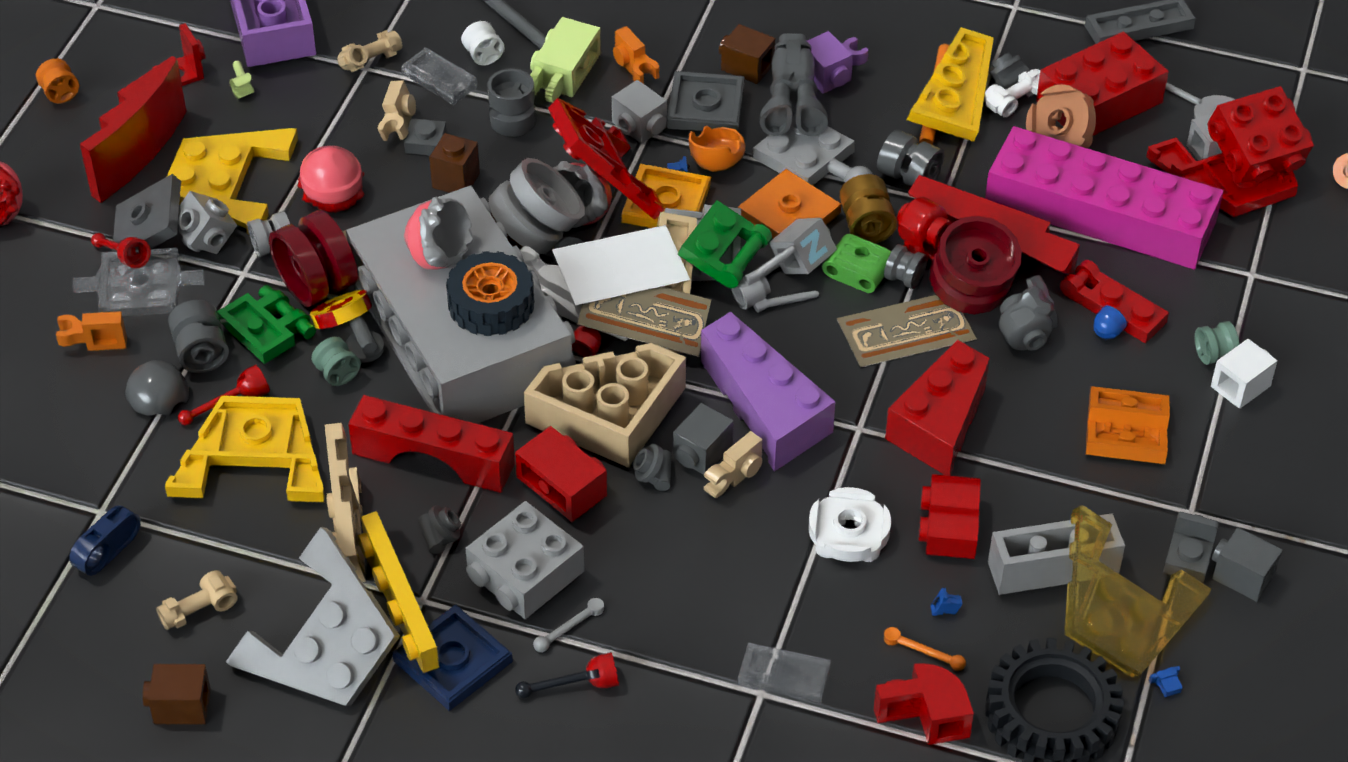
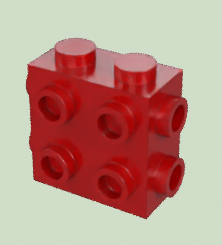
[1207,86,1314,184]

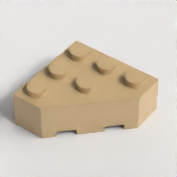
[524,343,686,468]

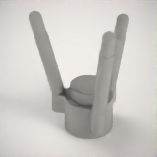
[731,246,819,313]

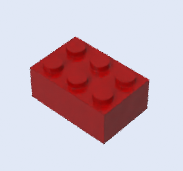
[1036,31,1169,136]

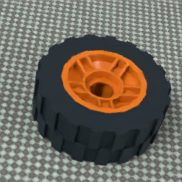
[446,251,534,336]

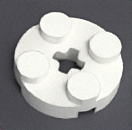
[809,487,891,562]

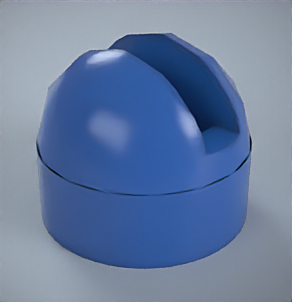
[1093,305,1127,340]

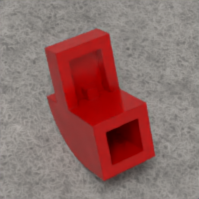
[873,663,974,745]

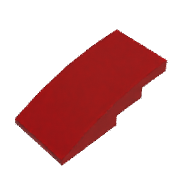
[80,56,187,203]

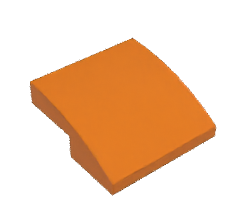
[1085,386,1170,464]

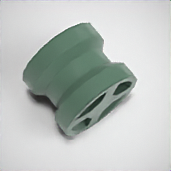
[1195,321,1240,365]
[311,337,361,386]

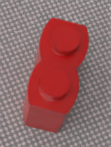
[918,474,981,559]

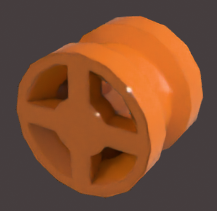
[36,58,80,103]

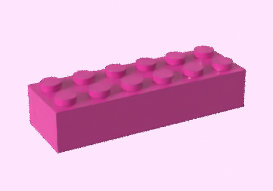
[985,126,1224,270]

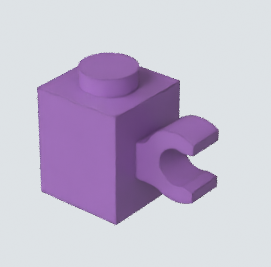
[807,31,869,94]

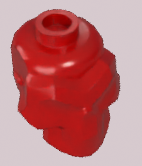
[897,197,954,261]

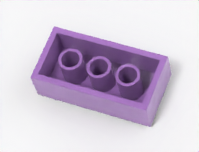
[230,0,316,67]

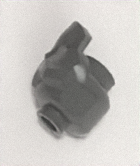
[999,275,1057,351]

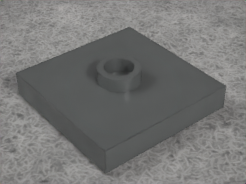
[667,71,745,131]
[111,174,181,266]

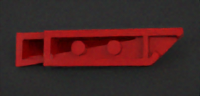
[908,175,1080,274]

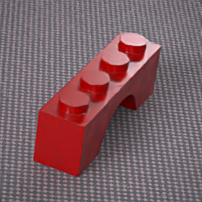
[348,395,515,493]

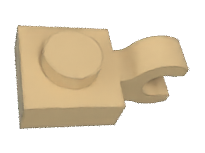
[378,80,416,141]

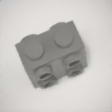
[465,501,584,619]

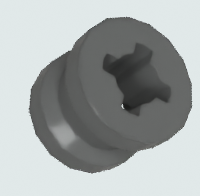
[884,244,928,289]

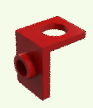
[152,23,206,86]

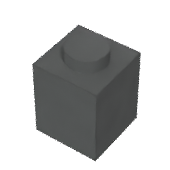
[673,403,734,475]
[1212,527,1283,602]

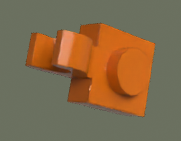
[613,26,659,84]
[56,311,127,351]

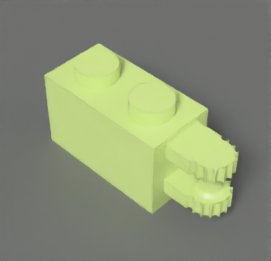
[530,17,601,103]

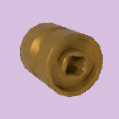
[839,174,897,244]

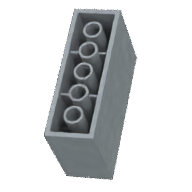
[346,185,576,424]

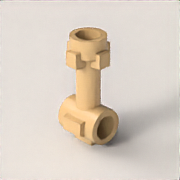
[337,30,402,72]
[156,570,237,630]

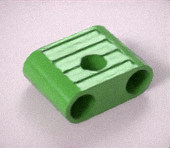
[822,234,891,293]

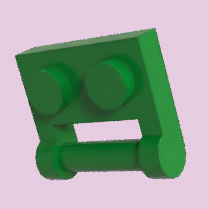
[677,200,772,288]

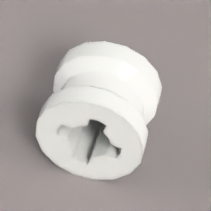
[461,21,504,65]

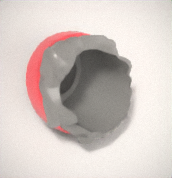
[553,161,612,228]
[404,197,473,270]

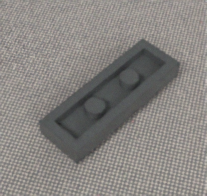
[1085,0,1196,44]

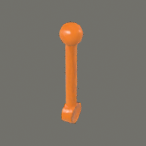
[884,627,966,671]

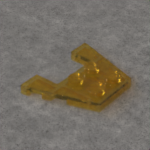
[1065,505,1211,677]

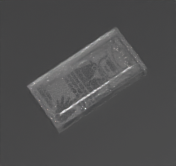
[402,47,478,105]
[738,643,831,703]

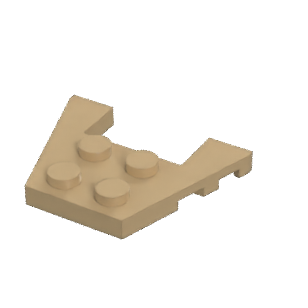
[325,423,366,582]

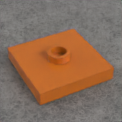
[738,169,841,239]

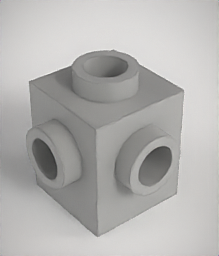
[177,191,237,254]

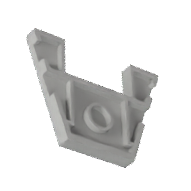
[226,527,400,706]

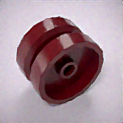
[269,209,358,307]
[929,216,1022,315]

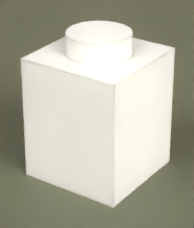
[1210,339,1278,409]

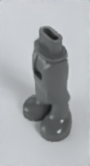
[760,33,828,136]

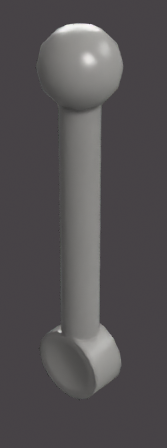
[533,598,604,652]

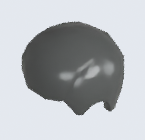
[125,360,189,416]

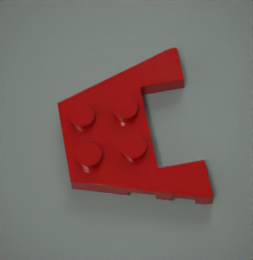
[548,98,665,220]
[1146,137,1298,217]

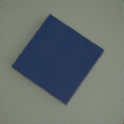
[392,604,513,711]

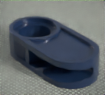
[69,505,141,576]

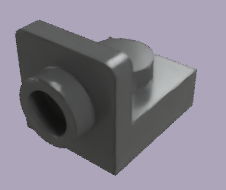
[1163,512,1219,584]

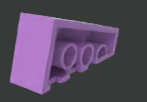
[701,312,835,472]

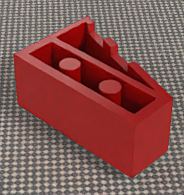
[885,340,990,476]

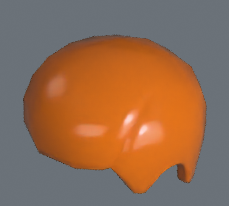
[689,126,745,172]

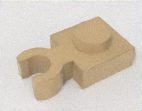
[704,431,763,499]

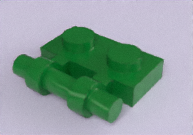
[217,285,316,364]

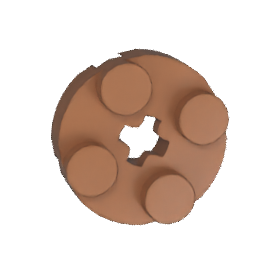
[1026,85,1096,149]

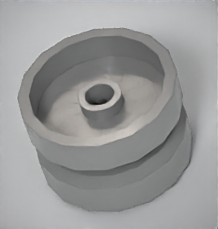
[488,158,585,254]

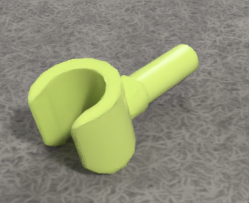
[230,61,254,99]

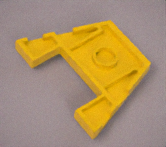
[167,128,298,234]
[165,396,325,502]

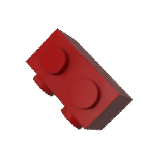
[515,426,607,522]

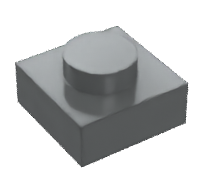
[404,118,447,156]

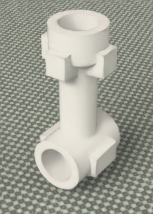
[984,69,1040,117]

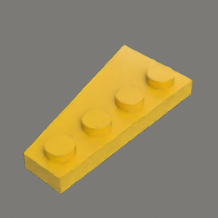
[906,27,994,142]
[357,511,439,673]

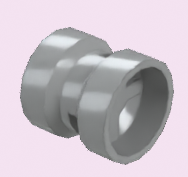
[247,211,290,257]

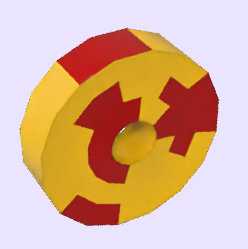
[310,290,372,329]

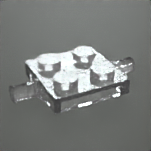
[73,248,205,316]

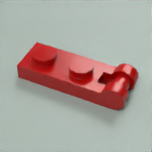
[1060,260,1169,344]

